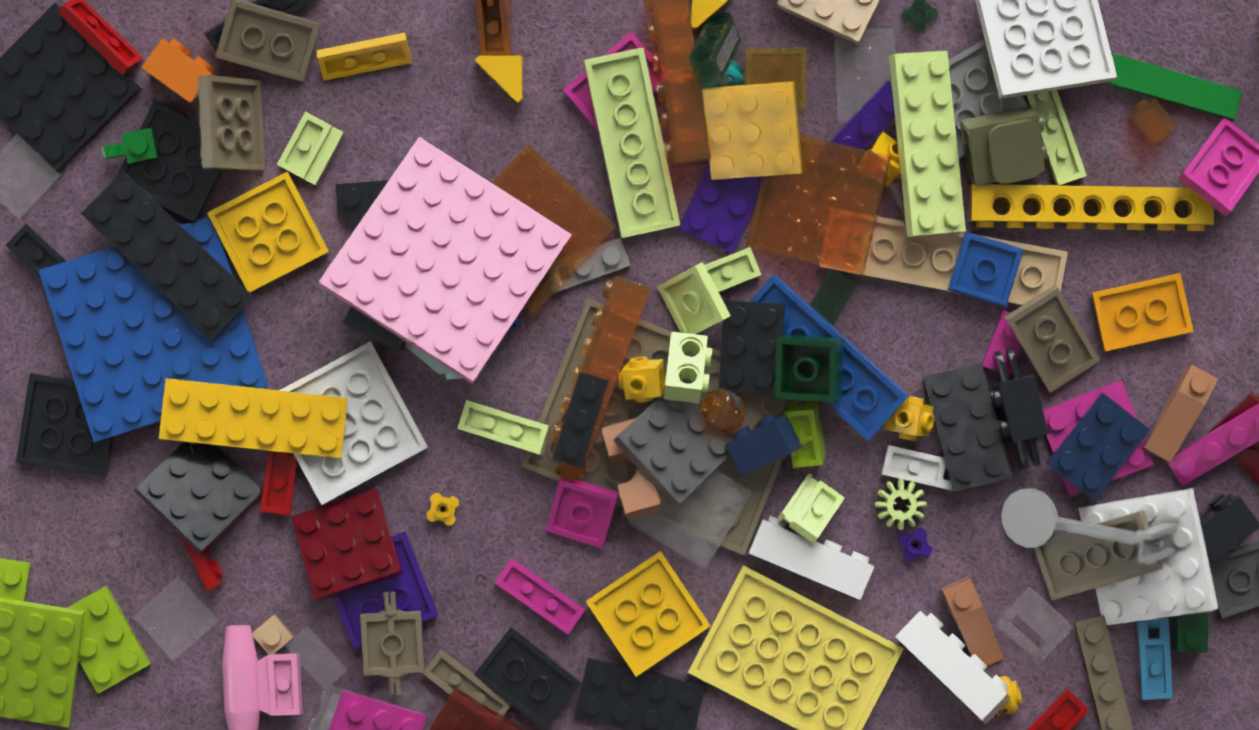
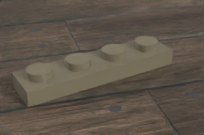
[1074,615,1133,730]

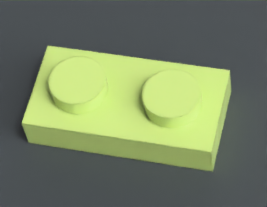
[704,247,761,292]

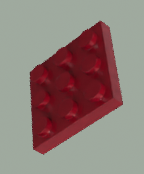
[291,488,403,602]

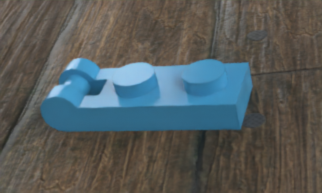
[1136,617,1173,700]

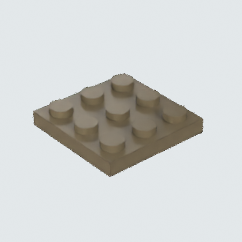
[197,75,265,171]

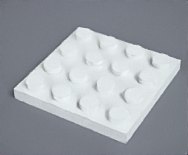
[975,0,1117,99]
[279,341,428,505]
[1079,488,1218,625]

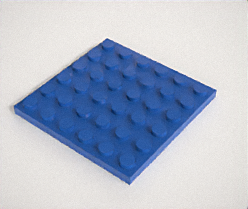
[38,216,269,443]

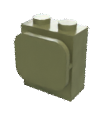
[960,106,1048,186]

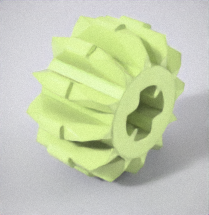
[875,478,927,530]

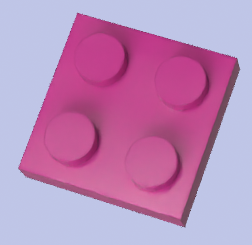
[545,475,619,549]

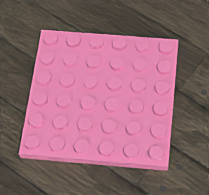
[318,137,572,384]

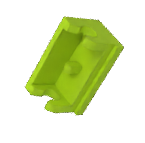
[784,400,826,468]

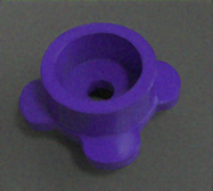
[898,528,932,562]

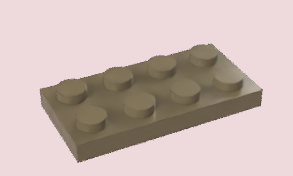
[1034,510,1163,600]

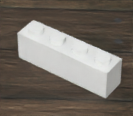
[748,516,874,600]
[895,611,1011,724]

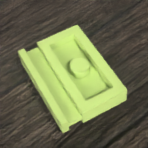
[277,112,345,186]
[778,473,845,544]

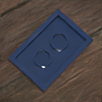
[1045,392,1150,501]

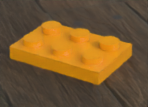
[1091,273,1194,352]

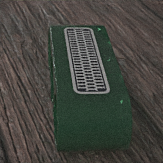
[688,12,741,88]

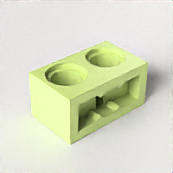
[663,332,712,404]

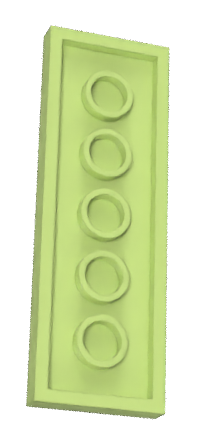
[583,47,680,238]
[889,51,966,237]

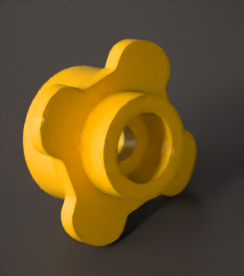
[426,493,459,526]

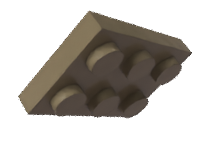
[215,0,320,82]
[1004,285,1101,393]

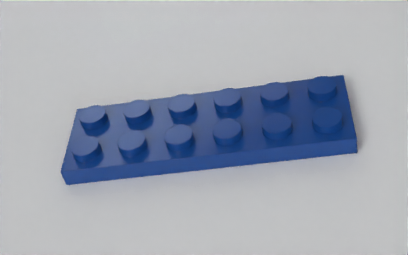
[750,274,910,441]

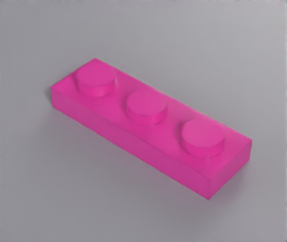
[494,558,586,634]

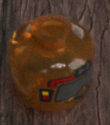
[701,388,746,433]

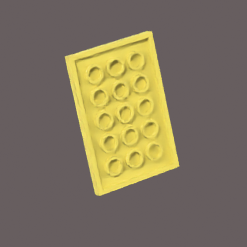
[688,565,904,730]

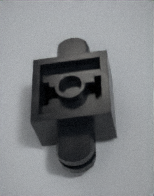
[989,347,1049,469]

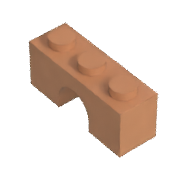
[601,418,666,520]

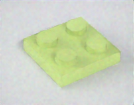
[657,262,731,334]

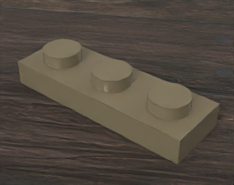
[422,649,511,728]

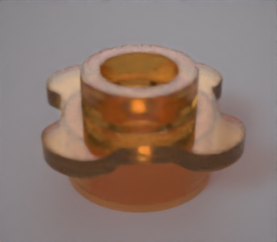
[555,460,587,481]

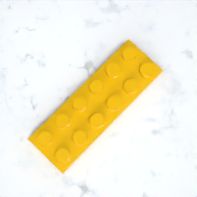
[159,378,348,458]

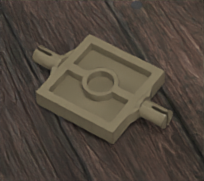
[360,591,425,695]

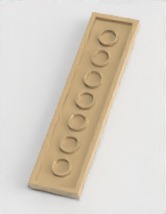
[819,208,1068,305]

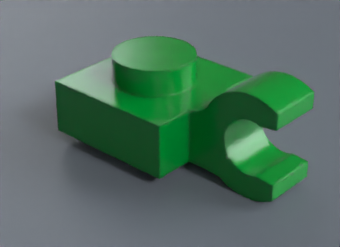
[101,128,159,164]

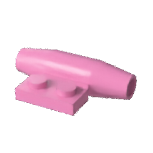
[222,625,303,730]

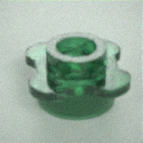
[902,0,938,32]

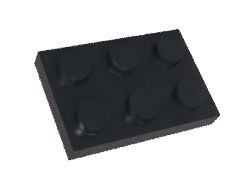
[719,300,786,394]
[474,627,583,730]

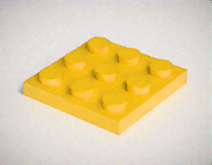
[702,81,803,180]
[207,171,329,293]
[585,551,711,677]

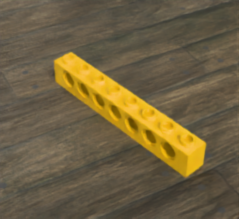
[969,184,1214,231]

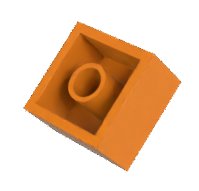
[141,38,217,108]

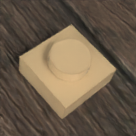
[252,614,294,655]

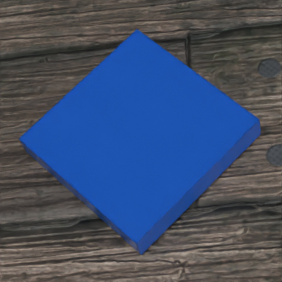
[947,232,1024,307]

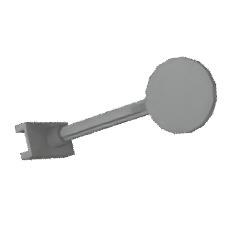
[1001,488,1177,564]

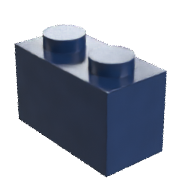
[725,414,802,477]

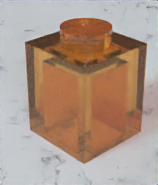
[1127,98,1177,147]

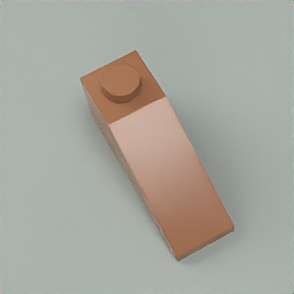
[1143,365,1218,463]
[940,576,1004,666]

